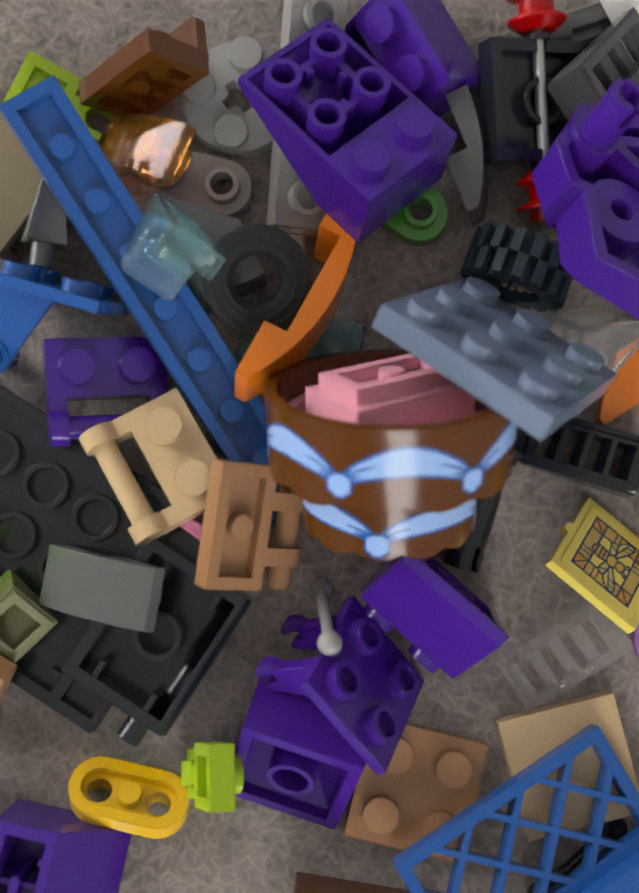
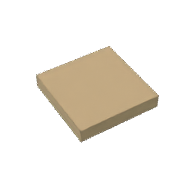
[495,690,639,842]

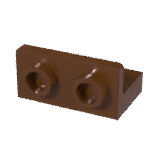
[79,16,209,123]

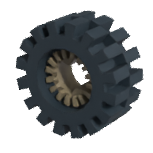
[460,223,573,312]

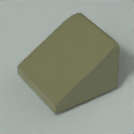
[0,570,58,664]

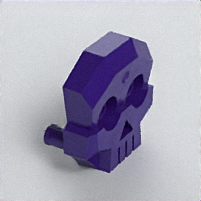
[532,77,639,320]

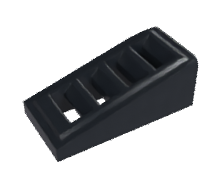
[517,417,639,497]

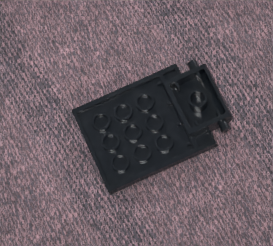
[0,383,253,746]

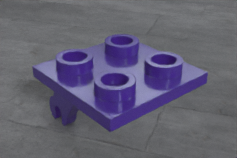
[255,596,424,775]

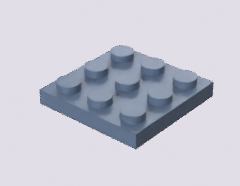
[371,277,617,441]

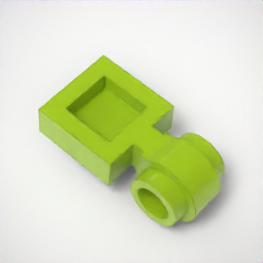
[181,741,244,813]

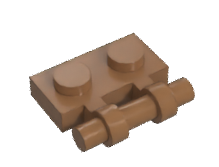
[194,459,303,591]

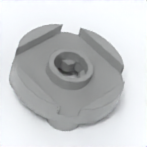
[183,36,274,158]

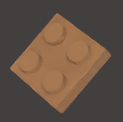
[343,722,489,863]

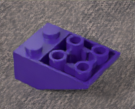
[238,18,457,244]

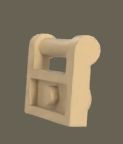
[79,388,217,547]

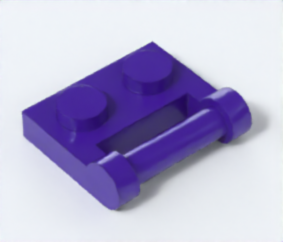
[42,337,168,447]

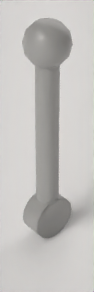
[308,578,343,656]

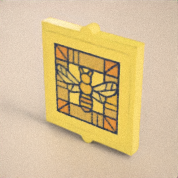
[545,497,639,634]

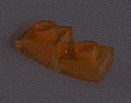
[99,114,197,187]

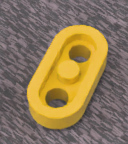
[68,756,189,839]

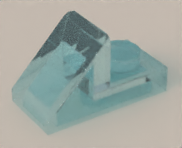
[121,192,226,301]

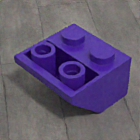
[345,0,480,117]
[0,799,132,893]

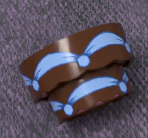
[264,349,517,561]

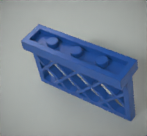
[390,724,639,893]

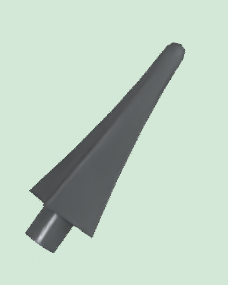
[21,176,68,270]

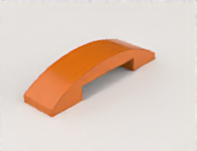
[234,213,355,402]

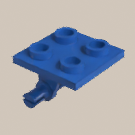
[0,259,129,373]

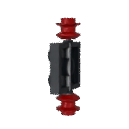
[478,0,590,223]

